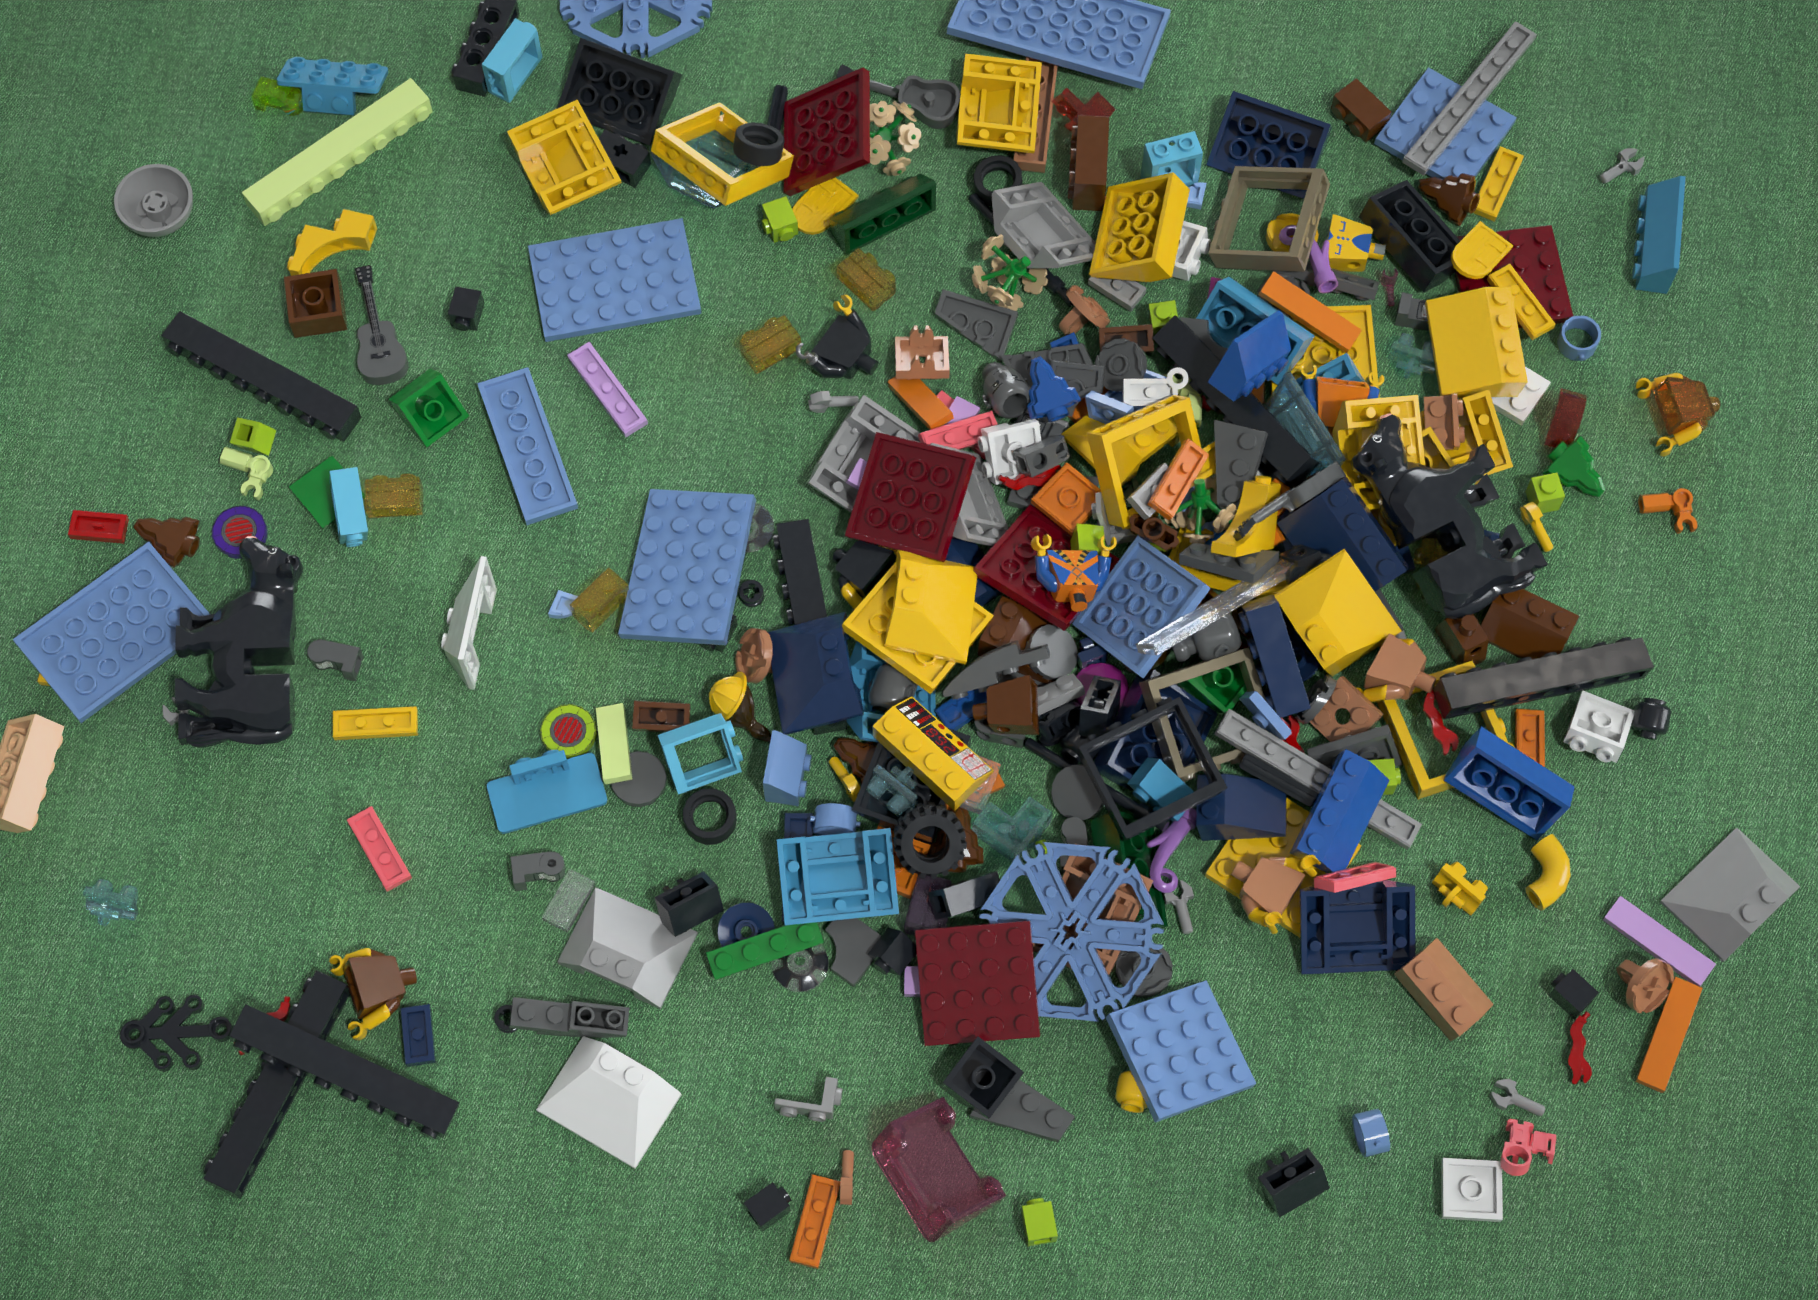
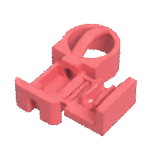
[1500,1119,1556,1176]

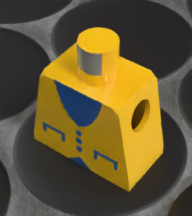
[1327,214,1386,272]

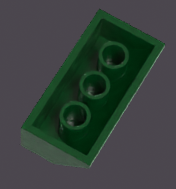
[830,173,936,256]
[1090,811,1168,929]

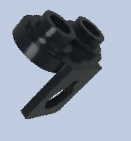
[1280,545,1332,585]

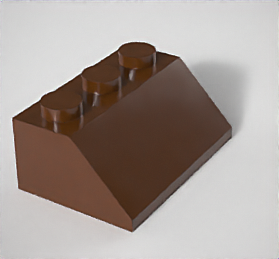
[1481,589,1579,660]

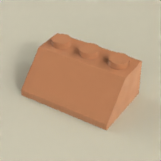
[1394,938,1494,1041]

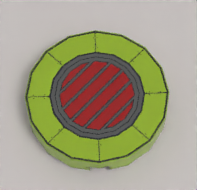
[540,704,597,759]

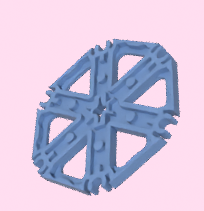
[560,0,712,58]
[979,842,1164,1021]

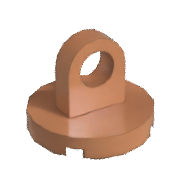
[1059,285,1110,336]
[736,628,773,684]
[1616,958,1674,1013]

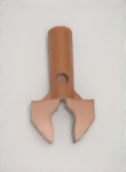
[840,1150,854,1205]

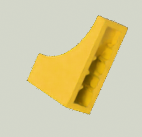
[1211,476,1281,557]

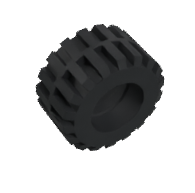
[893,802,967,879]

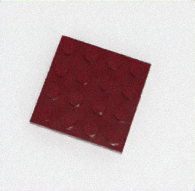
[784,67,870,196]
[1454,225,1573,328]
[845,432,977,562]
[973,504,1120,631]
[915,920,1041,1046]

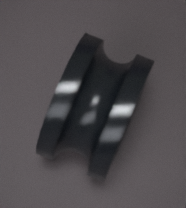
[739,580,764,608]
[494,1005,518,1034]

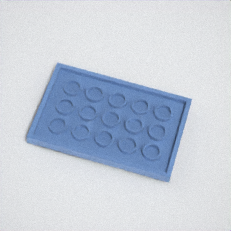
[528,218,701,342]
[618,489,756,645]
[13,542,210,723]

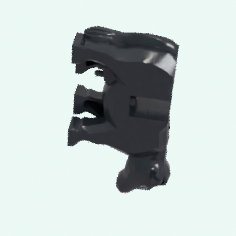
[1350,413,1548,619]
[175,536,304,748]

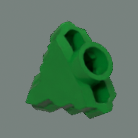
[1542,435,1605,497]

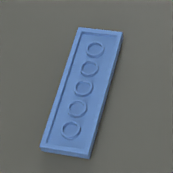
[477,367,578,525]

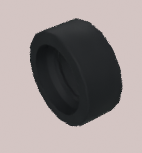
[733,122,785,166]
[973,155,1023,207]
[683,788,737,845]

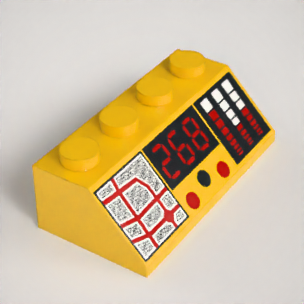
[872,696,994,811]

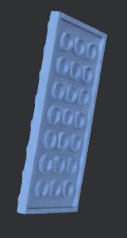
[947,0,1171,89]

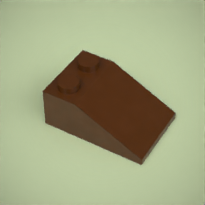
[978,596,1075,685]

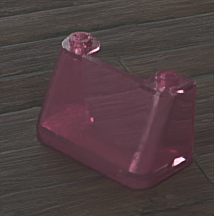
[872,1097,1006,1242]

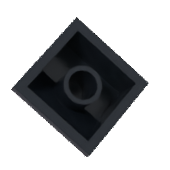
[939,1036,1024,1119]

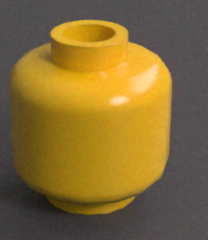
[1115,1071,1148,1113]

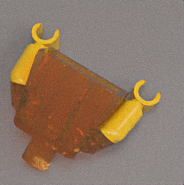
[1636,373,1720,457]

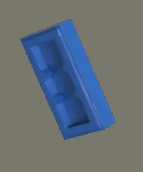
[935,689,987,731]

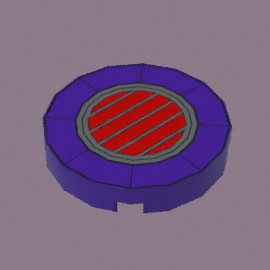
[212,506,268,559]

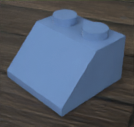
[763,730,812,806]

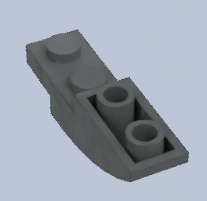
[943,640,1051,700]
[509,997,630,1038]

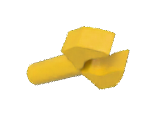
[1520,501,1553,552]
[829,756,861,802]

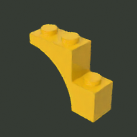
[287,209,377,276]

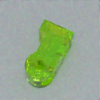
[251,76,303,116]

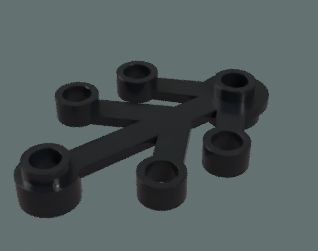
[120,995,233,1072]

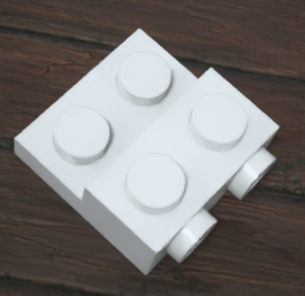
[1172,221,1211,281]
[978,419,1041,485]
[1563,690,1634,763]

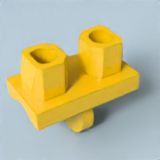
[1432,861,1488,915]

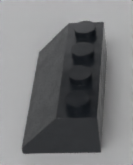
[1359,180,1460,292]

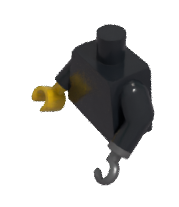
[796,295,879,379]

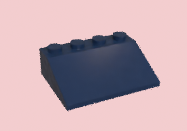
[1206,91,1332,199]
[1277,476,1409,591]
[1094,669,1218,791]

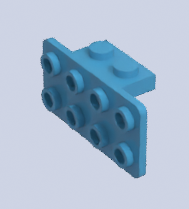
[277,57,388,115]
[487,750,608,834]

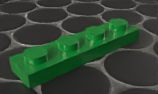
[706,922,824,980]

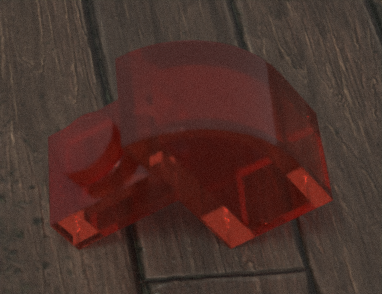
[1051,87,1116,132]
[1544,388,1587,448]

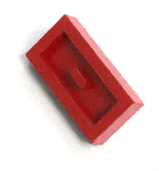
[68,510,129,544]

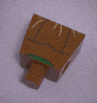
[1434,614,1489,666]

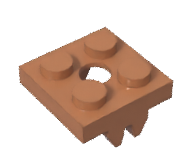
[895,325,950,380]
[1310,676,1383,742]

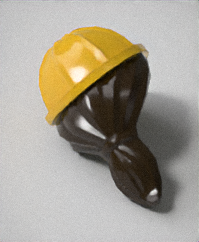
[709,672,771,743]

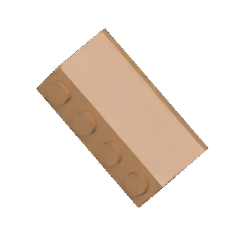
[0,714,64,833]

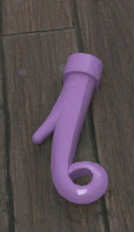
[1279,225,1338,293]
[1147,808,1197,893]

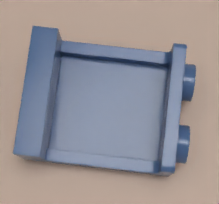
[1085,370,1167,424]

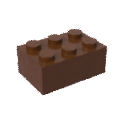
[1068,115,1109,211]

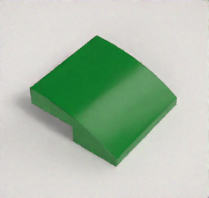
[288,456,366,529]

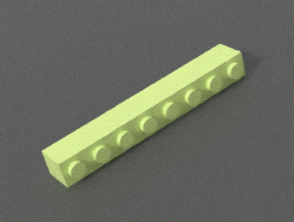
[242,78,433,226]

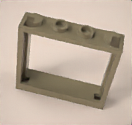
[1209,166,1330,272]
[1139,647,1267,782]

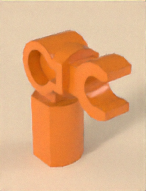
[1638,488,1698,534]

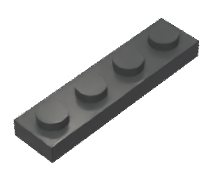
[1272,262,1380,300]

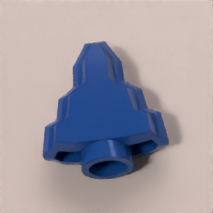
[1027,357,1081,422]

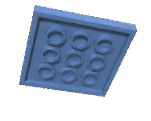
[1374,67,1517,179]
[1072,536,1211,679]
[1106,980,1256,1123]

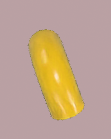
[1525,834,1571,911]

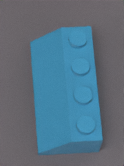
[1632,176,1686,294]
[1196,277,1315,385]

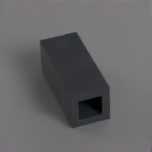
[928,871,1005,920]

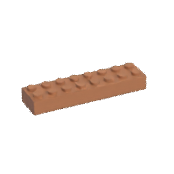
[1014,57,1058,173]

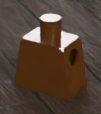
[972,675,1039,735]

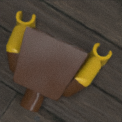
[329,948,417,1040]

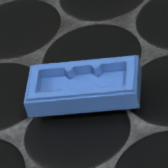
[1239,691,1292,740]

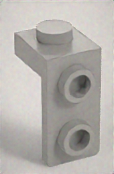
[1091,492,1136,546]
[774,1077,843,1122]

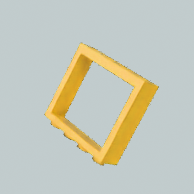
[651,102,794,206]
[1087,395,1201,529]
[1376,660,1515,799]

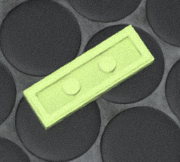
[596,703,632,784]

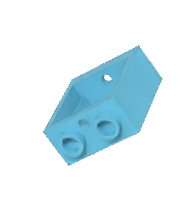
[482,18,543,103]
[1141,131,1203,187]
[329,467,368,547]
[657,713,743,794]

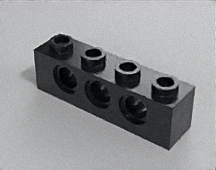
[451,0,520,97]

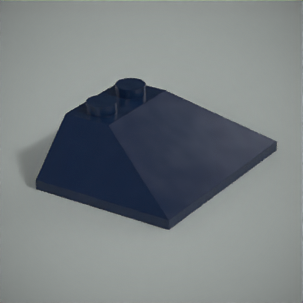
[768,612,864,735]
[1300,880,1415,974]

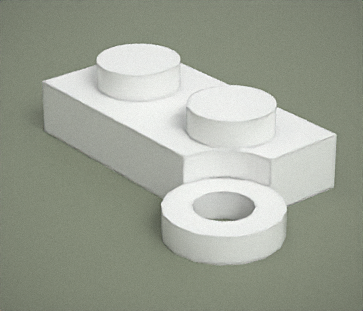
[1123,367,1189,406]

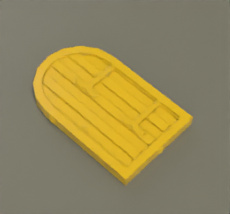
[792,177,859,235]
[1451,221,1513,279]

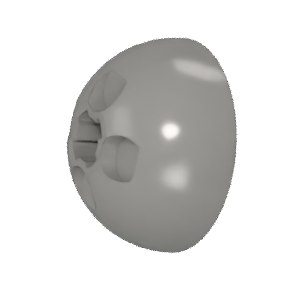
[114,164,193,237]

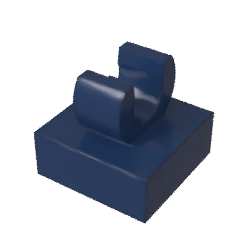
[1077,637,1108,671]

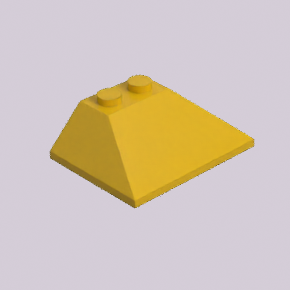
[956,54,1042,153]
[507,100,622,215]
[1420,390,1513,475]
[1332,395,1425,510]
[1061,414,1180,487]
[1274,548,1402,677]
[884,550,978,664]

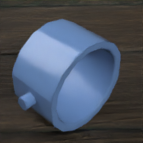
[1557,316,1601,361]
[810,803,861,836]
[1352,1109,1390,1158]

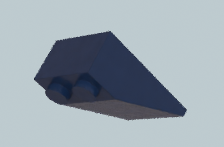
[1196,774,1286,841]

